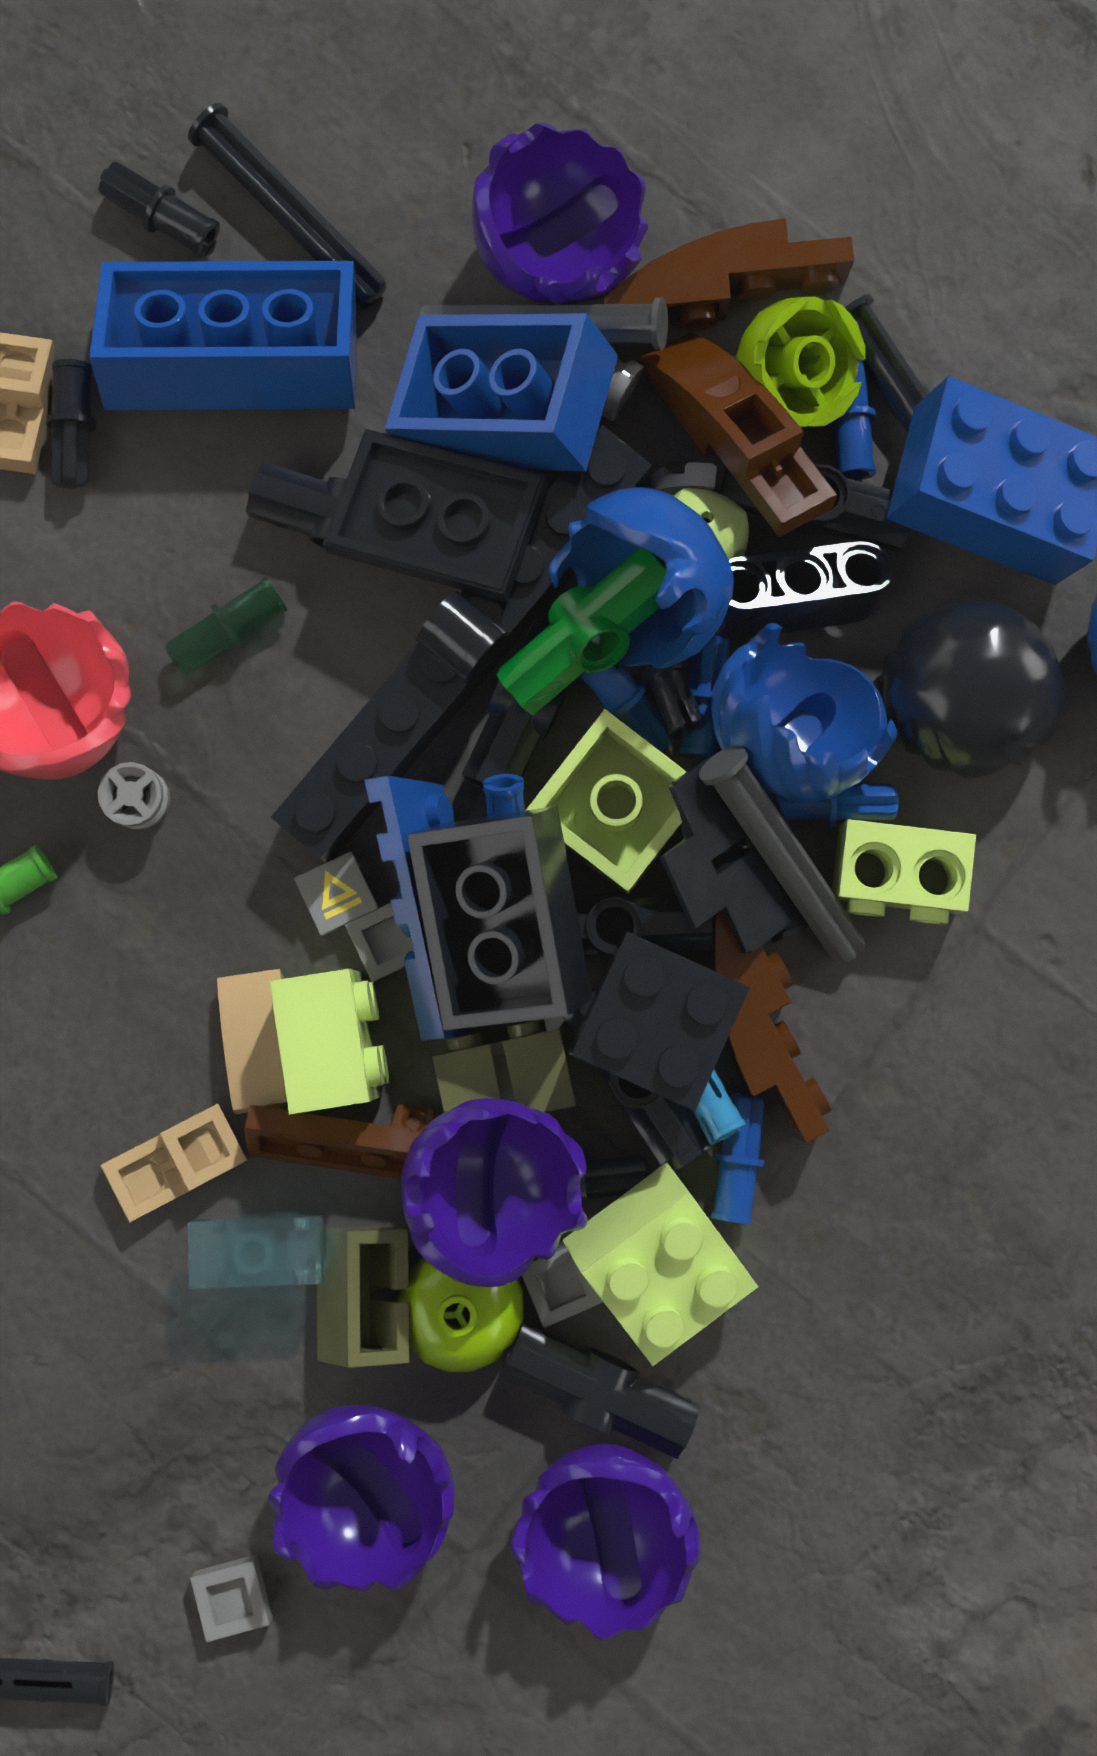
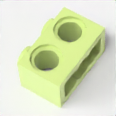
[832,819,976,924]

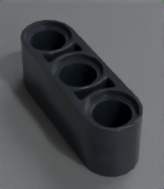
[715,541,893,639]

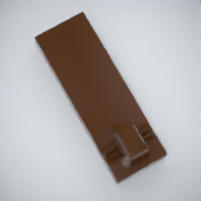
[245,1104,435,1179]

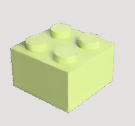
[525,709,686,896]
[269,969,389,1115]
[563,1162,759,1366]

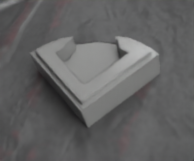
[649,462,717,495]

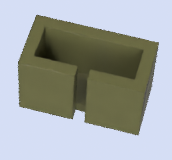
[432,1019,576,1113]
[317,1226,409,1368]

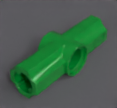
[496,547,667,715]

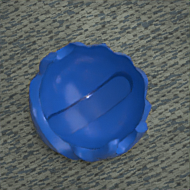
[549,487,734,669]
[711,623,897,802]

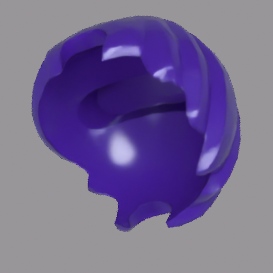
[472,123,648,305]
[401,1098,588,1287]
[268,1405,455,1592]
[510,1444,700,1641]

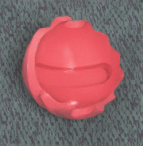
[0,602,132,780]

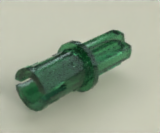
[165,576,288,674]

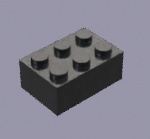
[407,806,592,1030]

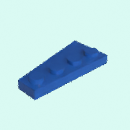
[365,776,471,1041]

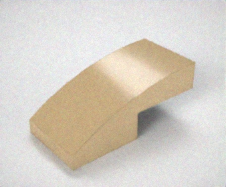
[0,332,55,474]
[217,969,288,1114]
[100,1104,247,1223]

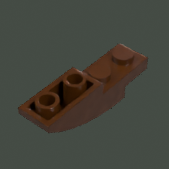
[603,218,854,331]
[638,332,837,537]
[710,913,831,1143]

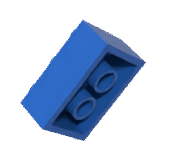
[385,313,618,471]
[886,376,1097,585]

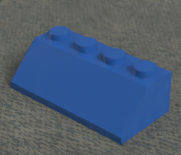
[89,261,358,410]

